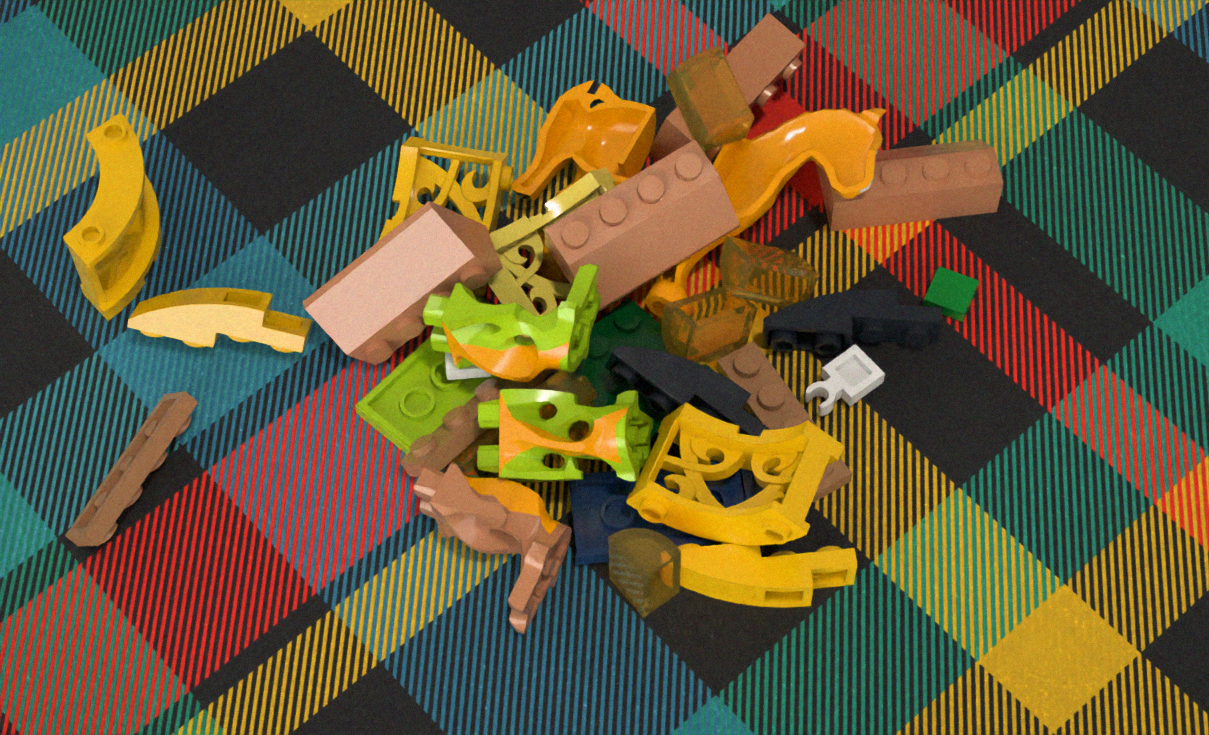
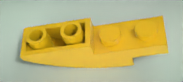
[127,287,313,353]
[666,543,858,608]

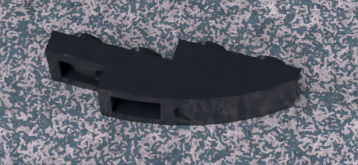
[761,289,942,356]
[604,345,771,436]

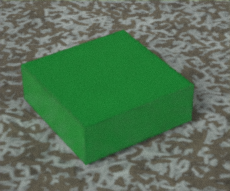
[923,266,979,322]

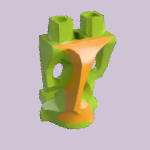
[423,264,602,382]
[477,389,653,482]

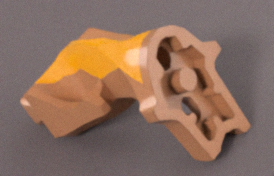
[413,463,572,635]

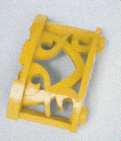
[63,113,162,321]
[378,136,514,297]
[626,402,844,546]

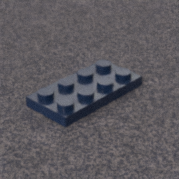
[569,460,761,565]

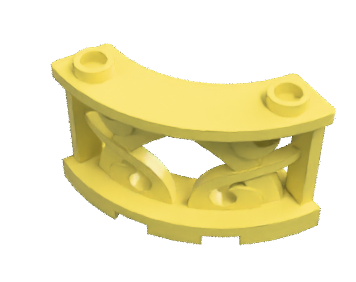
[487,167,615,338]

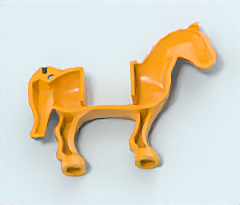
[511,80,887,323]

